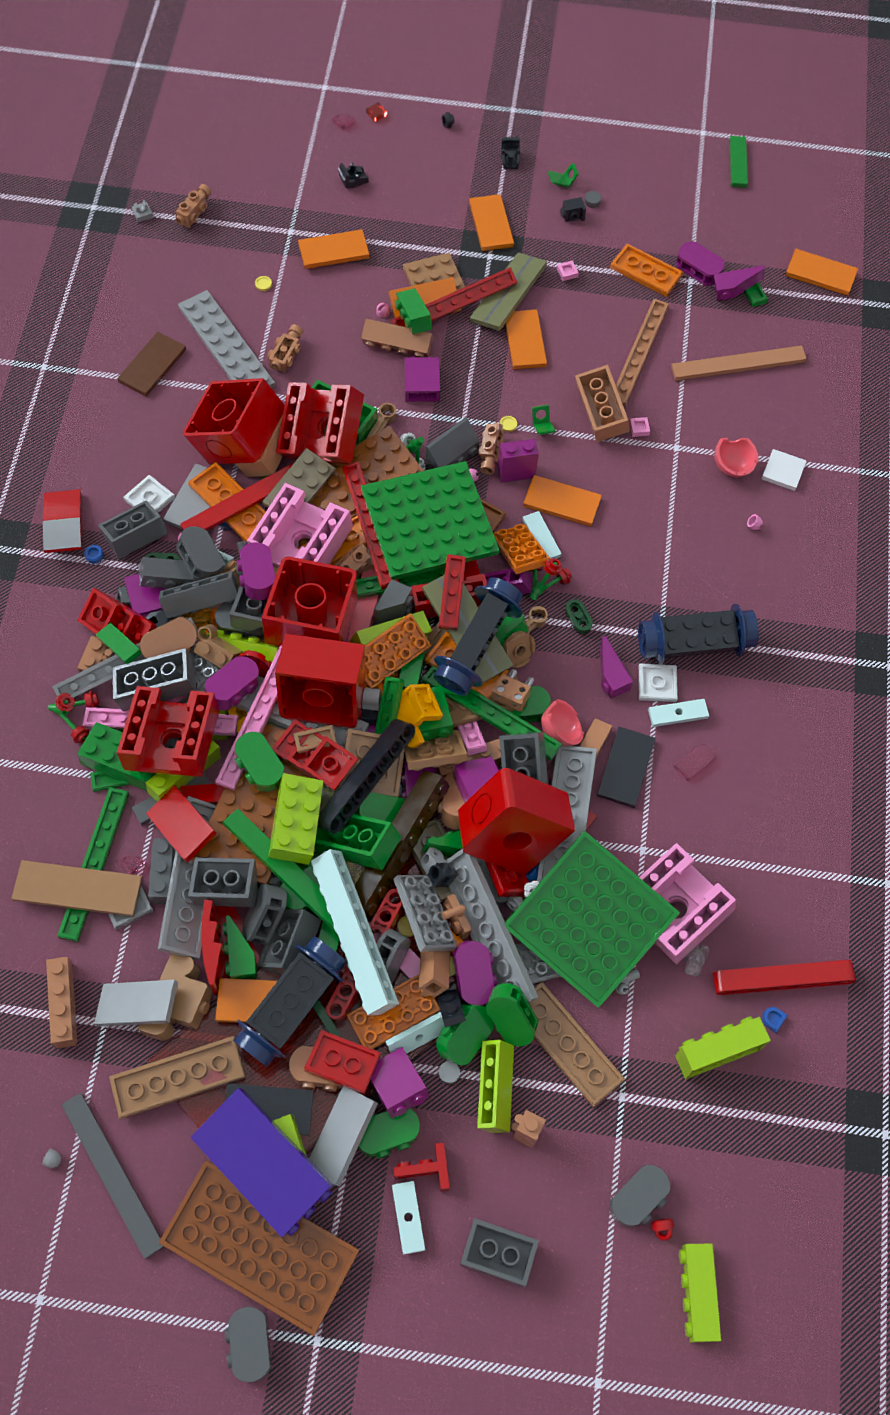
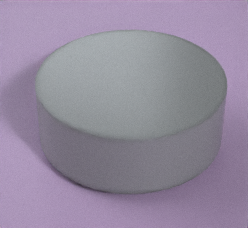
[439,1061,460,1084]

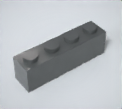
[138,557,197,589]
[159,571,239,619]

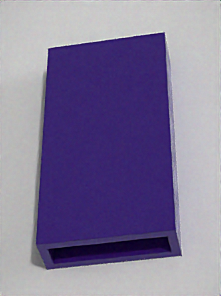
[190,1088,334,1237]

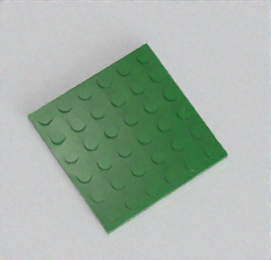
[361,461,500,580]
[504,831,680,1008]

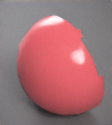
[714,438,758,478]
[541,699,584,746]

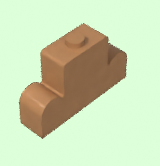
[138,954,213,1041]

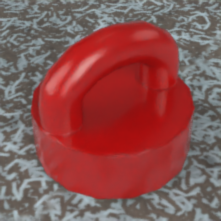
[651,1218,674,1241]

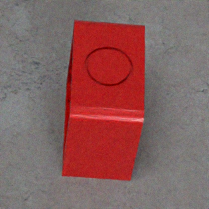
[183,378,284,464]
[262,556,357,646]
[275,634,366,728]
[458,768,575,875]

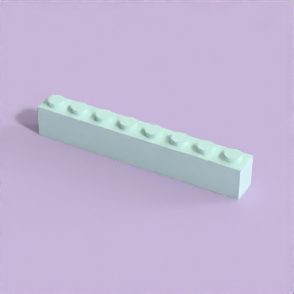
[311,849,399,1015]

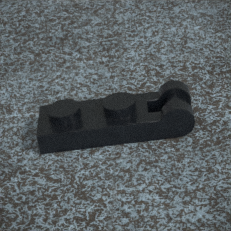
[437,981,466,1027]

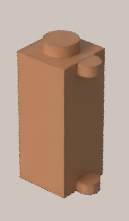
[419,951,450,998]
[511,1110,546,1148]

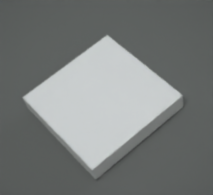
[762,449,806,491]
[123,475,175,513]
[638,664,677,702]

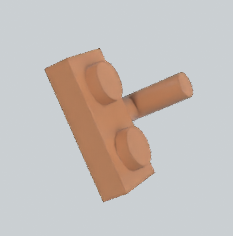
[77,636,114,672]
[442,894,472,939]

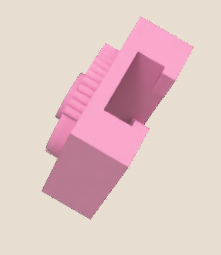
[247,483,353,568]
[639,843,736,965]

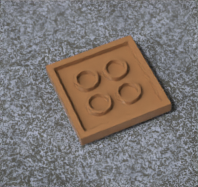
[403,252,465,290]
[338,728,405,797]
[404,730,468,771]

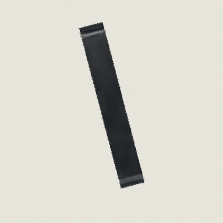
[317,719,415,834]

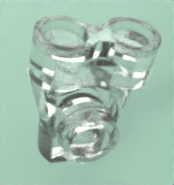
[685,945,710,976]

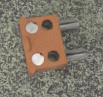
[492,669,534,712]

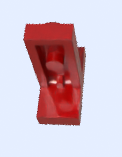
[394,1143,450,1192]

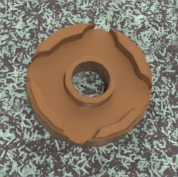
[503,631,535,668]

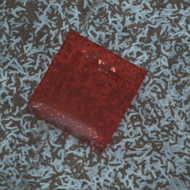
[366,102,388,122]

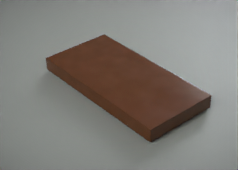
[117,331,186,397]

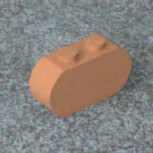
[140,617,197,659]
[438,774,464,830]
[289,1046,343,1092]

